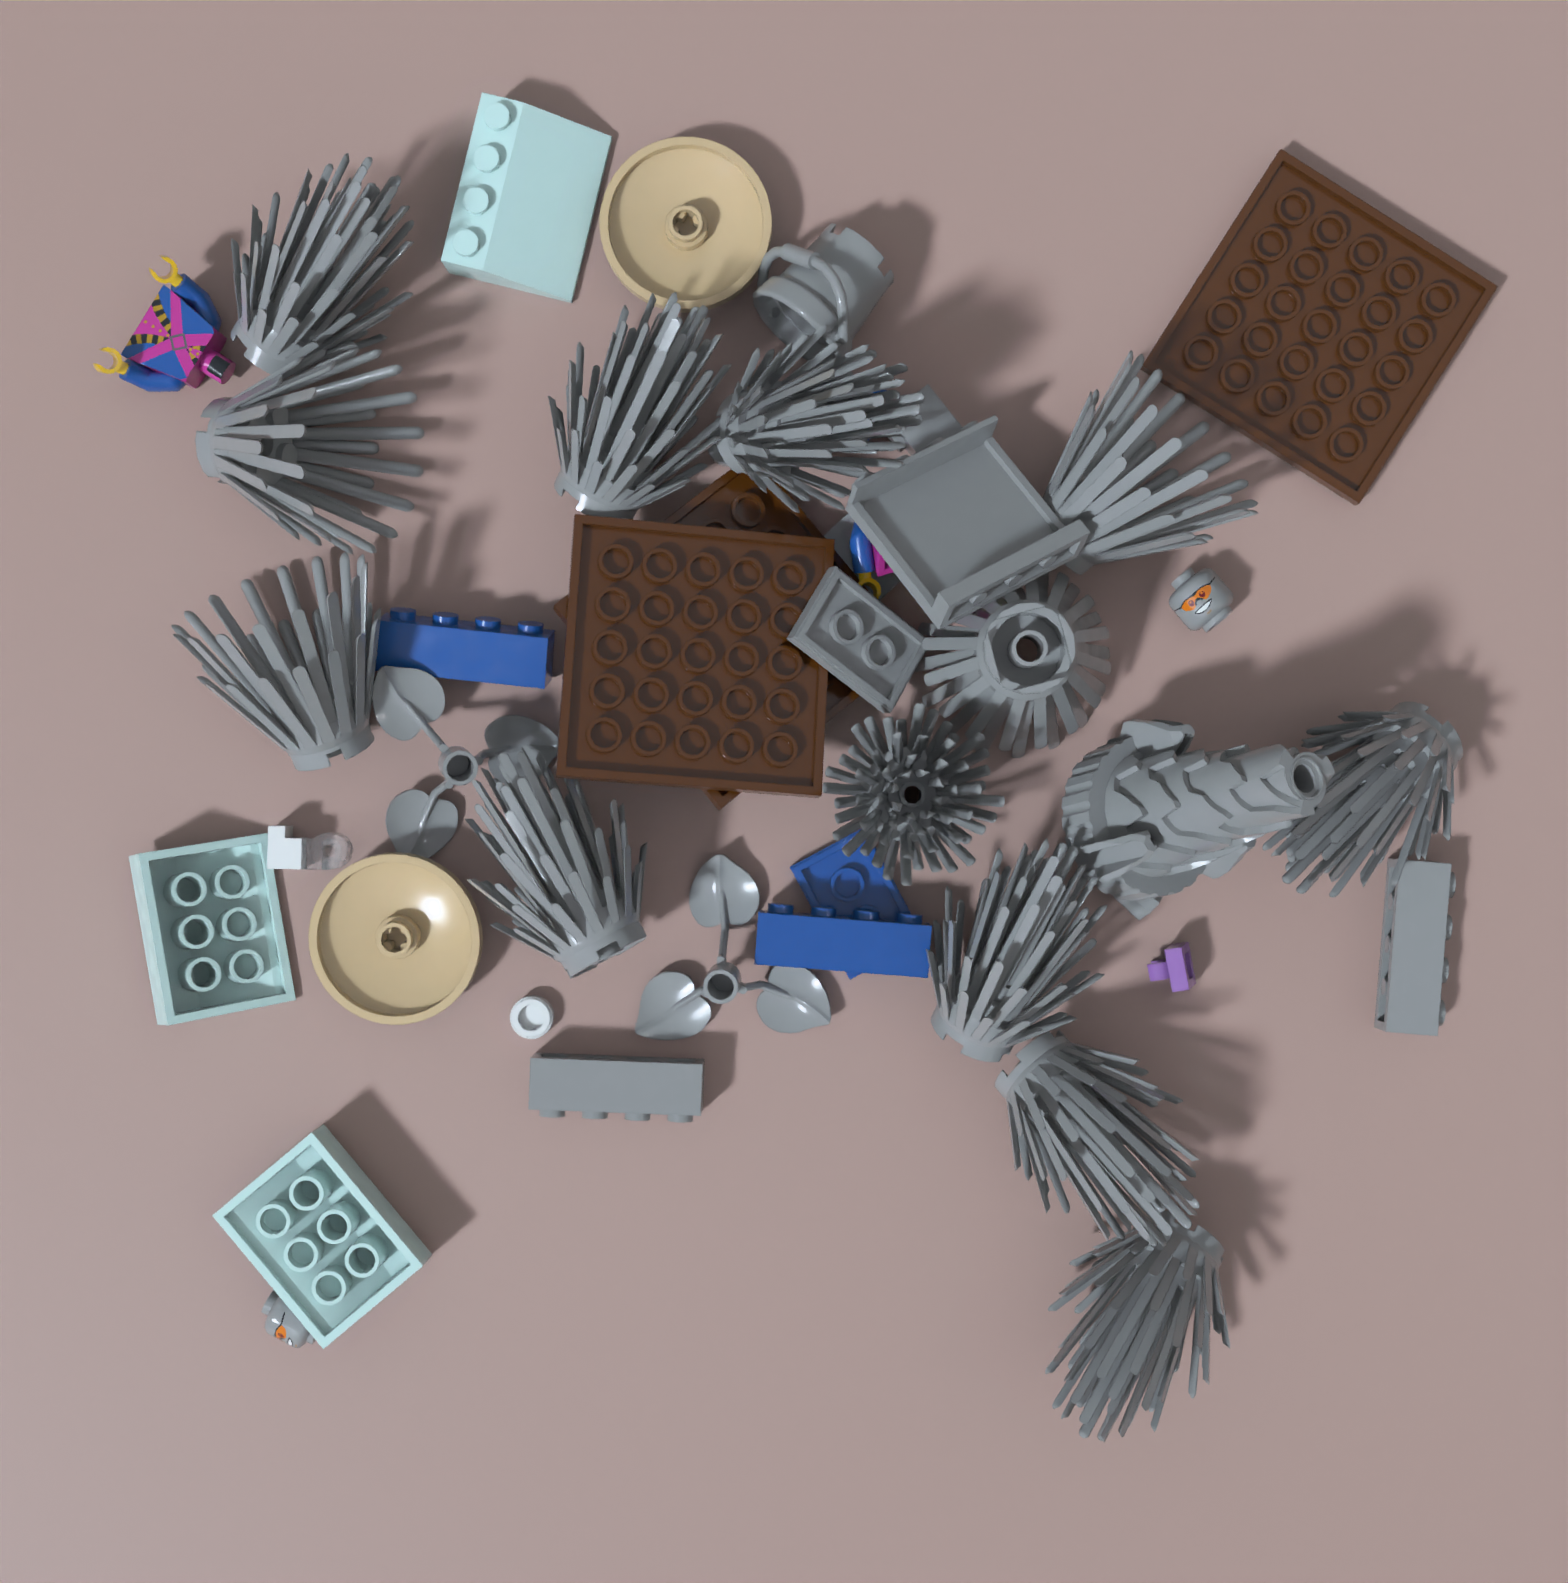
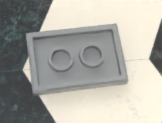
[787,566,926,714]

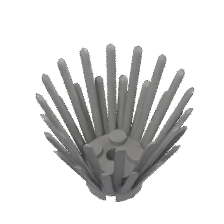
[195,348,424,555]
[1042,350,1258,575]
[171,552,381,771]
[915,572,1111,758]

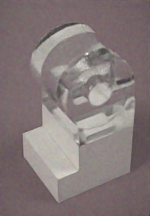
[267,825,353,870]

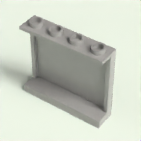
[845,415,1090,630]

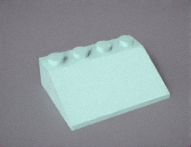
[441,92,612,303]
[129,833,296,1026]
[212,1124,432,1349]

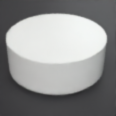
[510,995,554,1039]

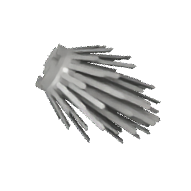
[231,153,414,375]
[548,292,732,520]
[716,324,925,513]
[1262,702,1463,897]
[822,703,1005,886]
[465,747,647,979]
[926,839,1107,1062]
[995,1030,1200,1247]
[1045,1211,1230,1442]

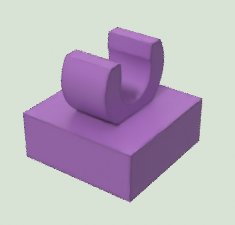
[1147,942,1196,992]

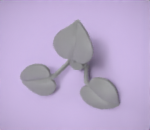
[372,665,558,858]
[635,854,831,1040]

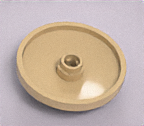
[599,137,772,313]
[308,852,483,1025]

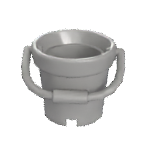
[753,223,894,369]

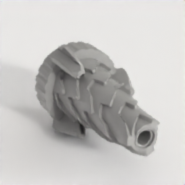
[1061,719,1335,901]

